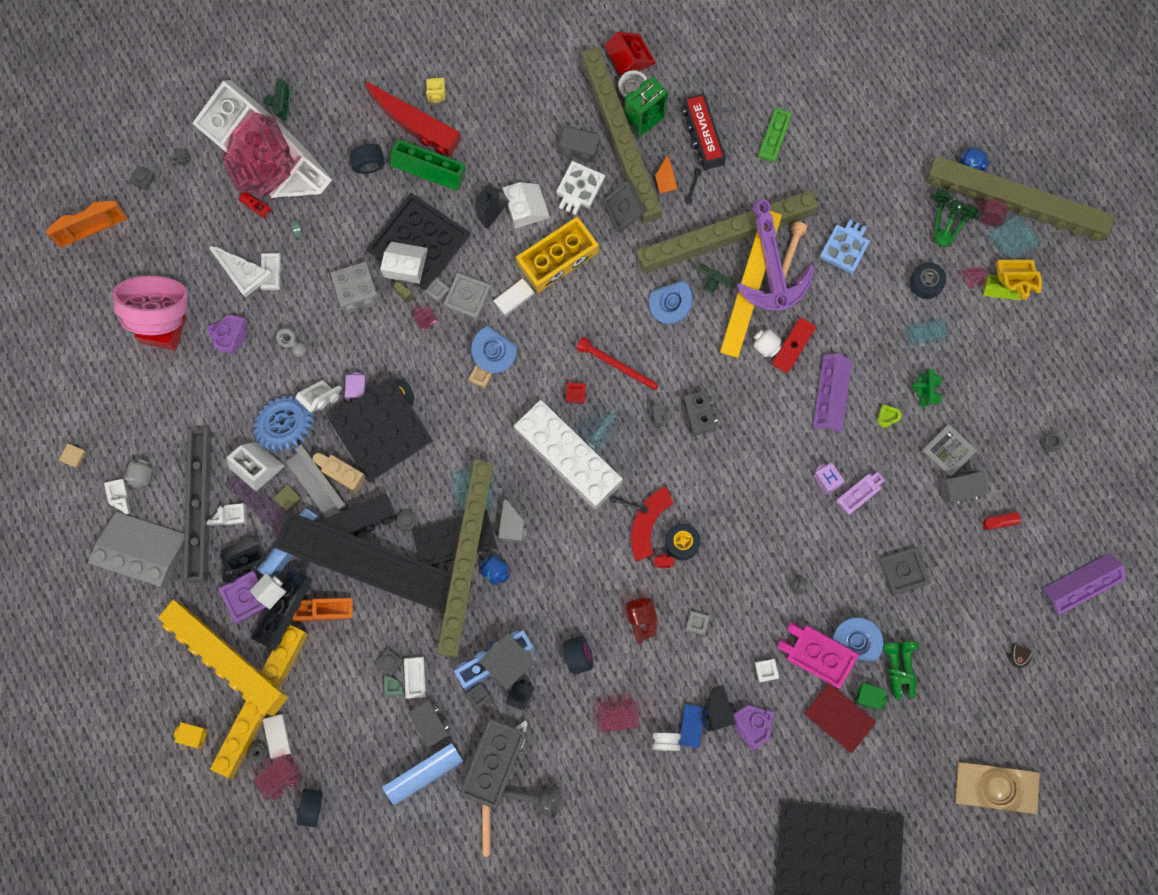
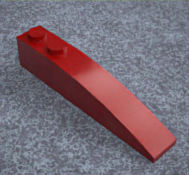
[365,82,461,157]

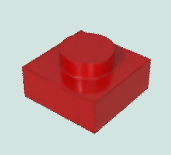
[566,382,586,404]
[654,554,674,568]

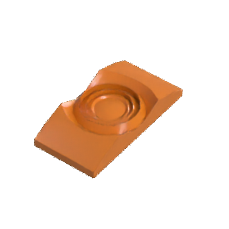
[46,201,128,248]

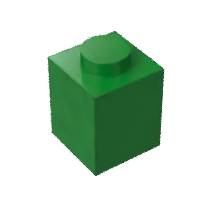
[855,683,888,711]

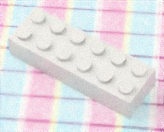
[513,400,623,510]

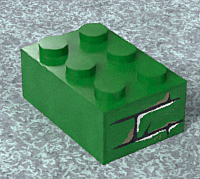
[625,76,668,138]

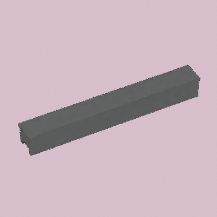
[183,429,212,583]

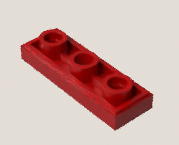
[771,317,817,374]

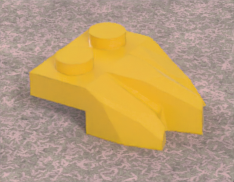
[995,260,1042,300]

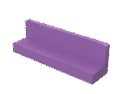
[813,353,852,432]
[1043,554,1126,615]

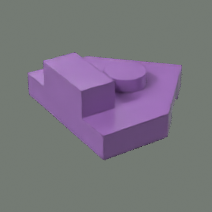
[207,314,248,355]
[733,705,774,751]

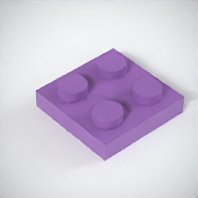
[218,571,267,624]

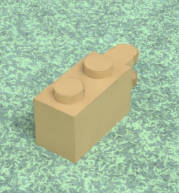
[312,453,366,495]

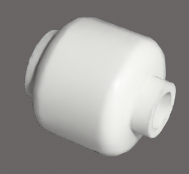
[753,329,781,357]

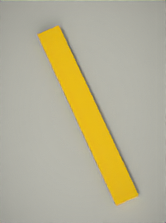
[719,211,782,358]

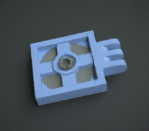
[819,219,870,274]

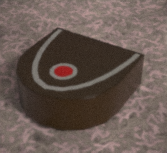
[1009,645,1033,668]

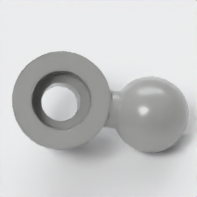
[276,327,307,357]

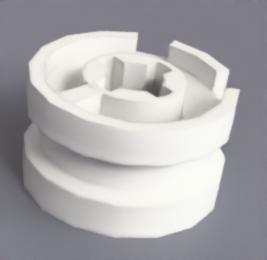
[652,733,681,751]

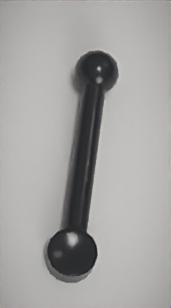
[685,169,701,204]
[610,495,648,514]

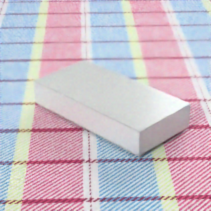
[260,253,281,290]
[493,279,534,316]
[404,657,426,699]
[263,714,292,759]

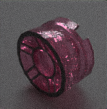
[979,200,1008,227]

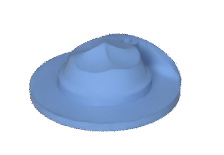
[649,280,693,324]
[471,326,517,373]
[833,617,883,661]

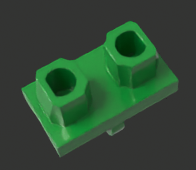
[911,369,942,407]

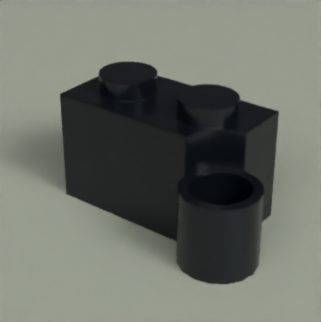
[220,535,266,583]

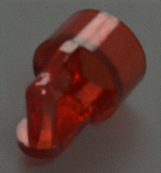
[624,598,658,645]

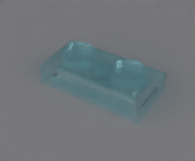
[906,320,948,346]

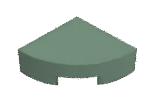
[384,676,405,696]

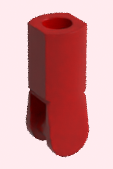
[239,191,272,219]
[983,512,1021,530]

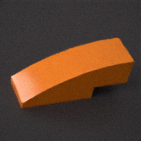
[292,598,352,622]

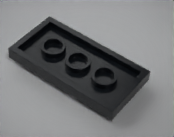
[412,510,497,566]
[251,568,313,651]

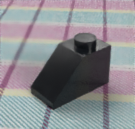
[475,185,510,229]
[506,679,535,712]
[701,685,736,732]

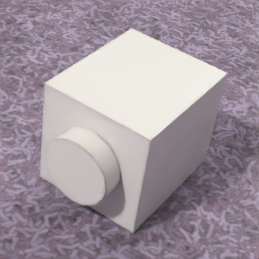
[250,573,286,609]

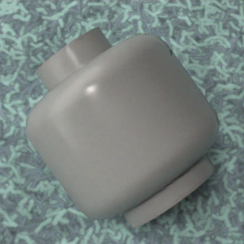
[124,459,153,489]

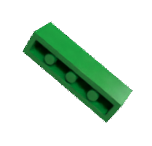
[390,139,466,192]

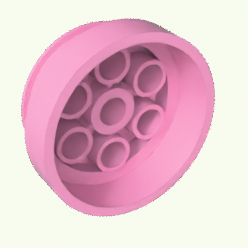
[113,276,188,335]

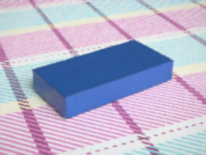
[679,704,704,748]

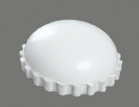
[618,70,647,98]

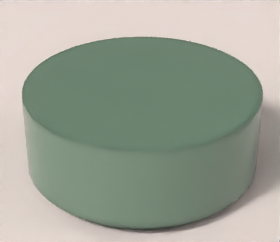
[290,220,302,239]

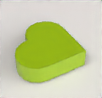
[877,404,902,428]

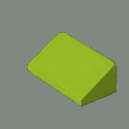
[983,274,1021,300]

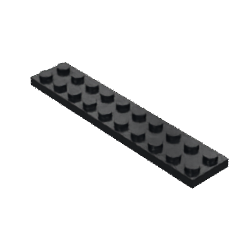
[274,511,473,613]

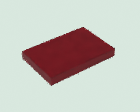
[804,683,876,753]

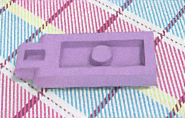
[836,472,886,516]

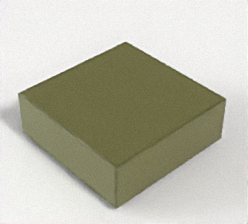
[393,281,414,303]
[274,485,301,512]

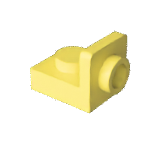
[426,78,446,103]

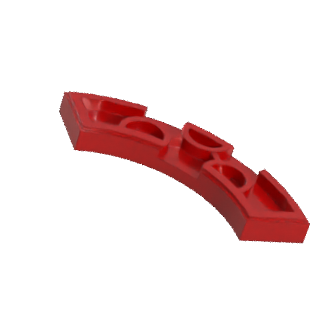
[631,487,674,562]

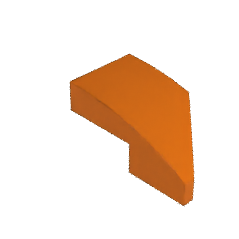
[655,156,677,194]

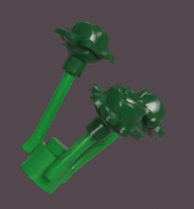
[930,189,979,247]

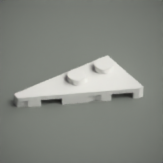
[209,246,273,297]

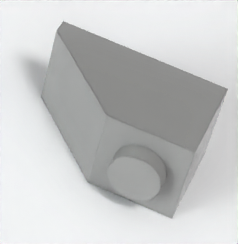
[498,500,528,544]

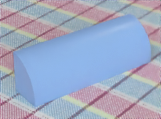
[257,508,321,578]
[382,743,464,805]

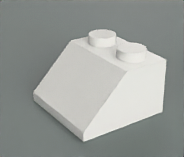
[503,182,550,229]
[380,242,428,284]

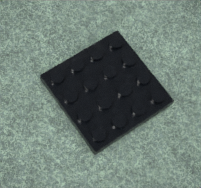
[366,193,470,290]
[328,377,433,483]

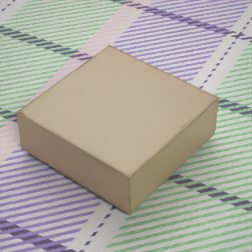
[468,365,493,389]
[59,443,86,469]

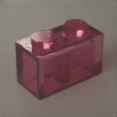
[597,700,640,733]
[252,754,302,801]

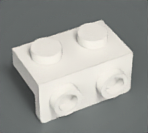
[295,380,342,413]

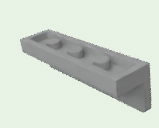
[286,445,347,518]

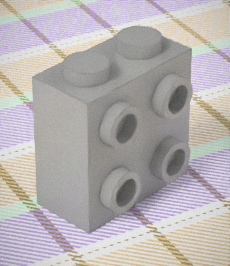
[330,262,379,313]

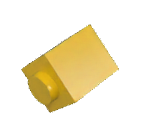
[174,722,208,749]

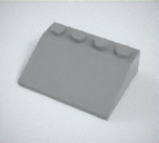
[88,512,185,590]

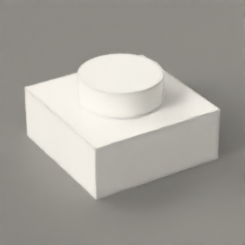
[755,659,779,683]

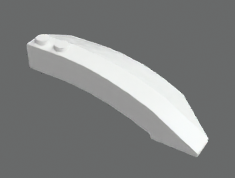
[192,80,333,198]

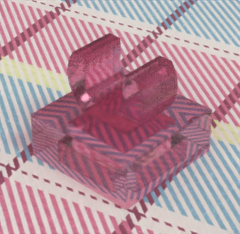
[963,267,988,289]
[413,306,437,331]

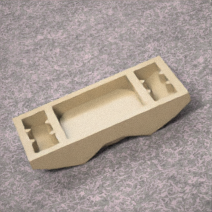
[955,762,1040,814]

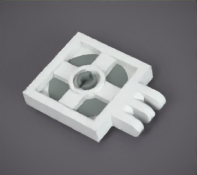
[556,161,605,215]

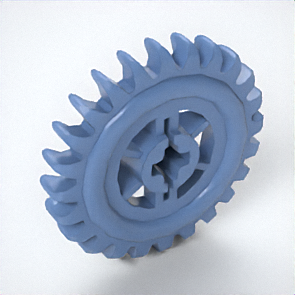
[253,396,315,453]

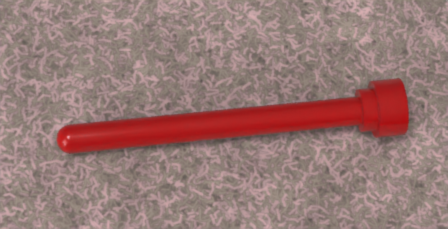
[576,337,658,390]

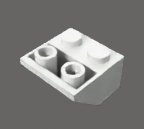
[227,442,284,491]

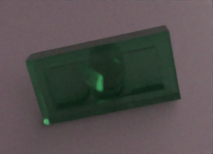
[264,79,291,121]
[698,263,735,295]

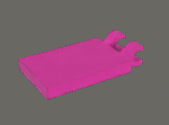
[777,622,859,689]

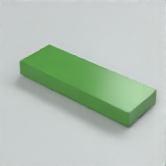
[758,108,792,163]

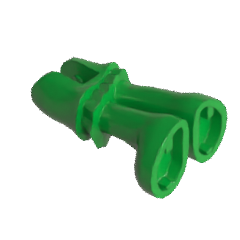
[882,642,919,699]

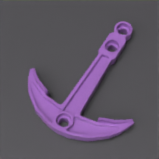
[737,200,814,311]

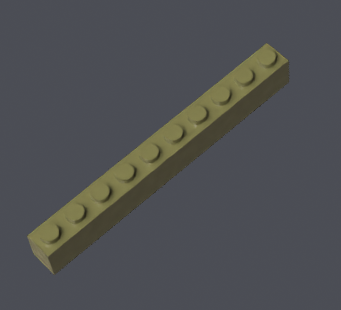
[582,47,662,224]
[926,156,1115,241]
[637,190,819,274]
[436,460,494,658]

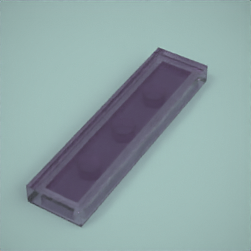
[226,475,288,535]

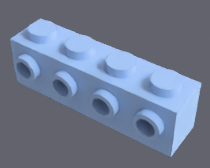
[454,630,534,690]

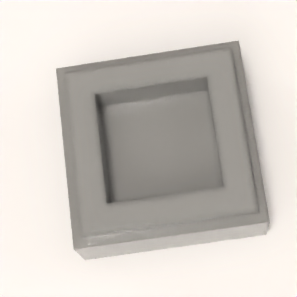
[424,277,450,304]
[686,611,710,636]

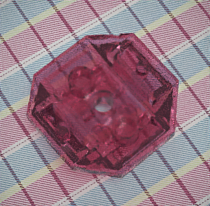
[222,113,295,196]

